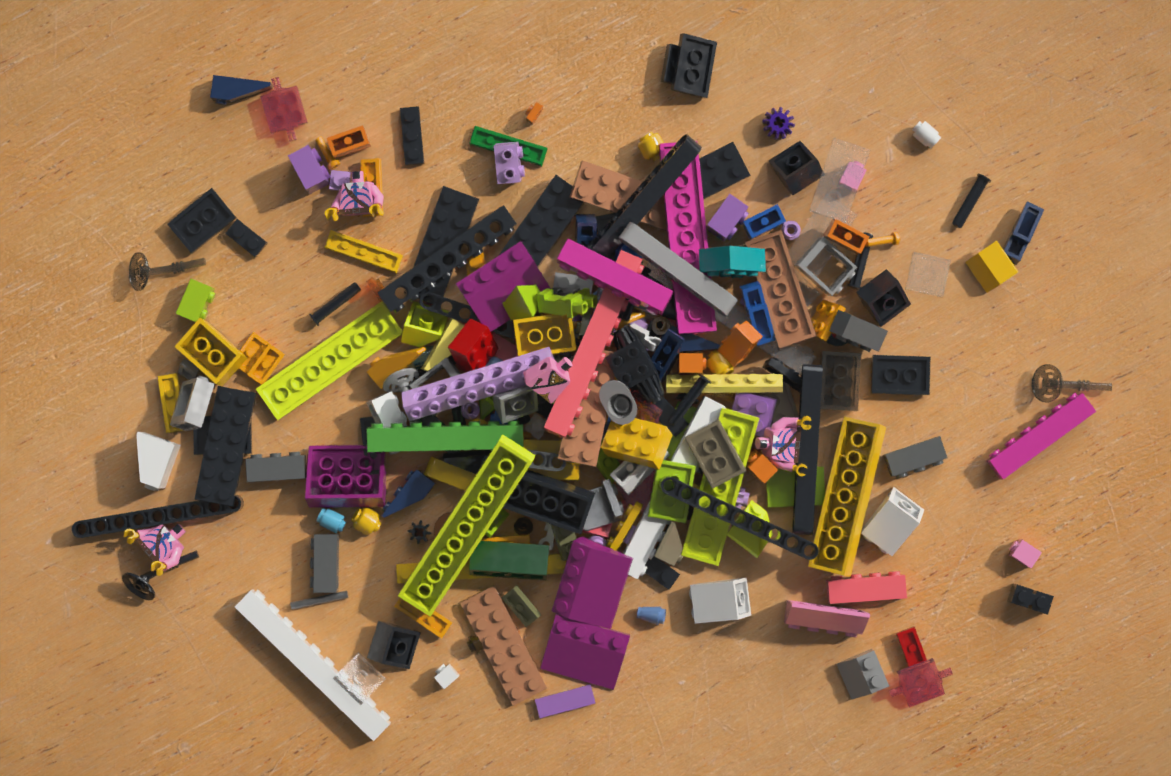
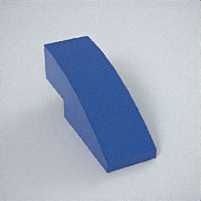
[740,281,776,346]

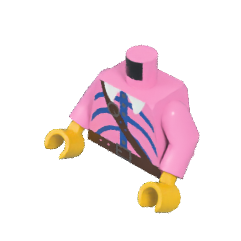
[324,171,384,221]
[755,416,811,476]
[124,524,186,576]

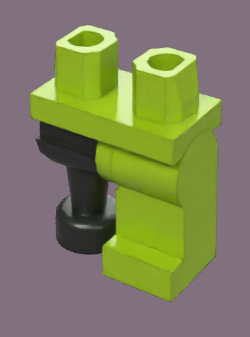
[537,287,598,318]

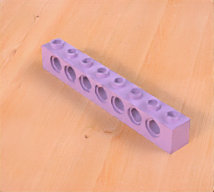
[402,347,554,421]

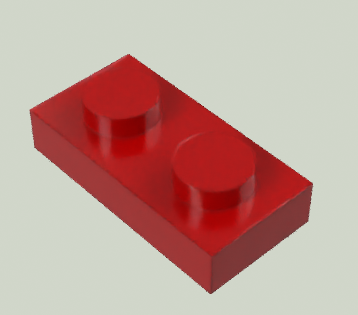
[896,626,928,670]

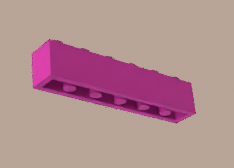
[557,239,673,315]
[987,392,1096,480]

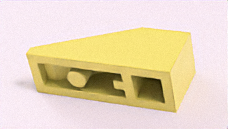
[421,318,465,371]

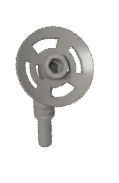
[383,368,421,424]

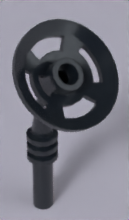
[122,550,199,600]

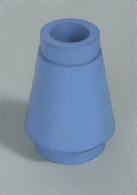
[637,606,666,625]

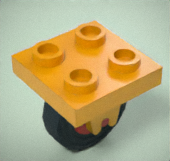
[811,299,849,346]

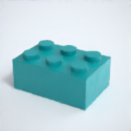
[699,246,766,278]

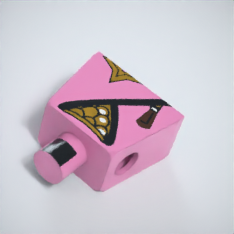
[523,357,573,404]

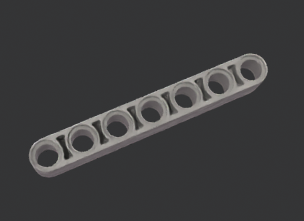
[618,222,738,317]

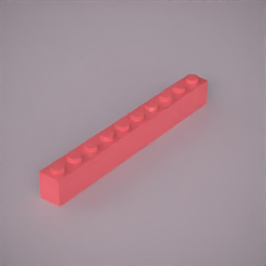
[544,250,644,439]

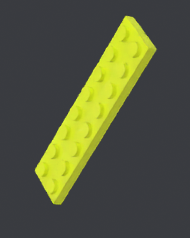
[256,301,403,421]
[681,407,760,566]

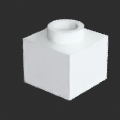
[434,664,459,689]

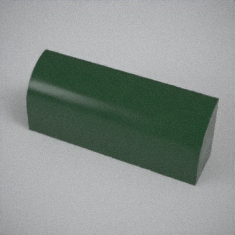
[469,541,549,581]

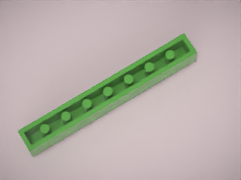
[367,420,524,452]

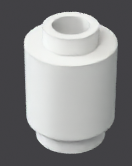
[912,121,941,149]

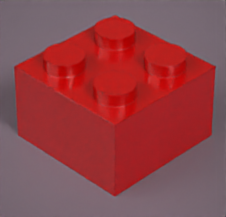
[448,319,499,372]

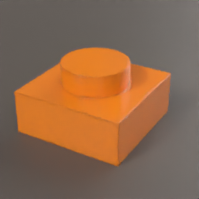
[525,102,543,125]

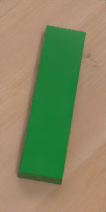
[469,126,548,167]

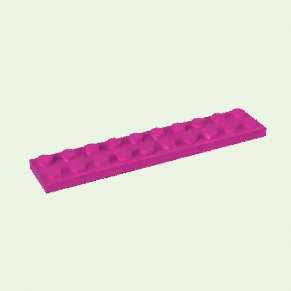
[659,141,717,335]

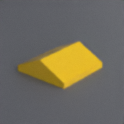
[965,240,1018,293]

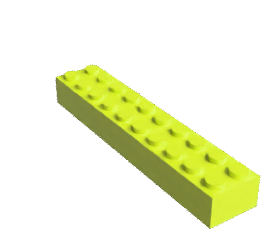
[398,434,536,617]

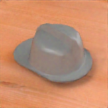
[599,380,637,425]

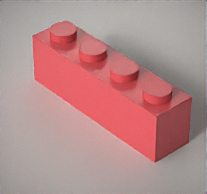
[826,571,907,604]

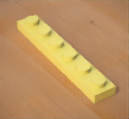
[666,374,783,393]

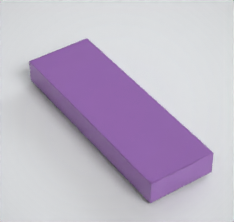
[535,684,596,718]

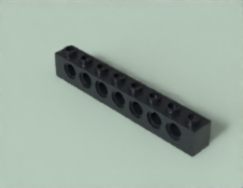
[376,205,517,313]

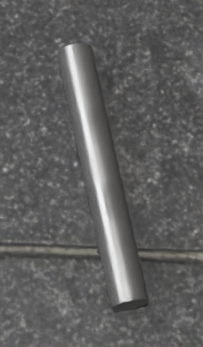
[290,591,349,610]

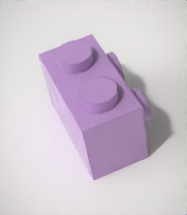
[494,142,525,184]

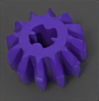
[762,107,795,140]

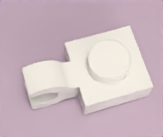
[630,323,661,351]
[539,523,554,550]

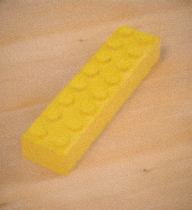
[808,416,886,577]

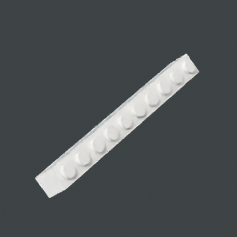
[623,396,726,579]
[235,589,391,741]

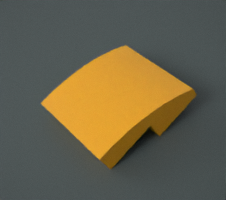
[239,332,285,385]

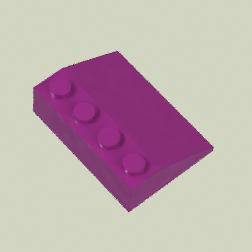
[456,242,551,332]
[305,445,386,508]
[552,537,633,629]
[540,614,630,690]

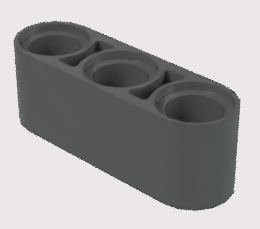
[528,450,566,471]

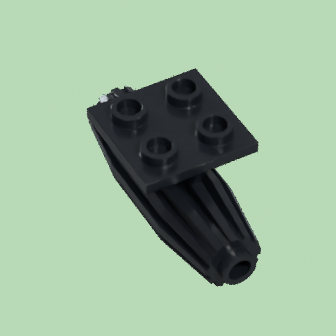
[605,326,664,404]

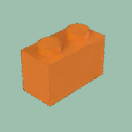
[327,125,371,159]
[823,219,869,254]
[718,320,763,367]
[678,353,706,374]
[746,448,778,484]

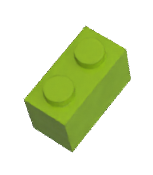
[176,279,216,322]

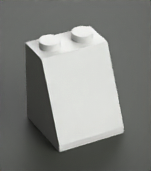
[136,432,181,491]
[861,487,924,556]
[689,577,751,624]

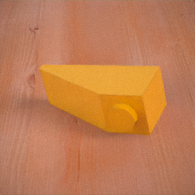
[367,347,426,389]

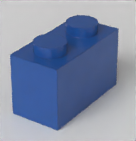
[742,204,786,240]

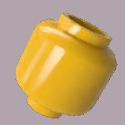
[638,132,664,161]
[706,349,734,375]
[351,507,381,535]

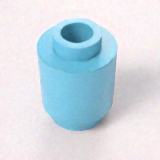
[316,508,346,533]

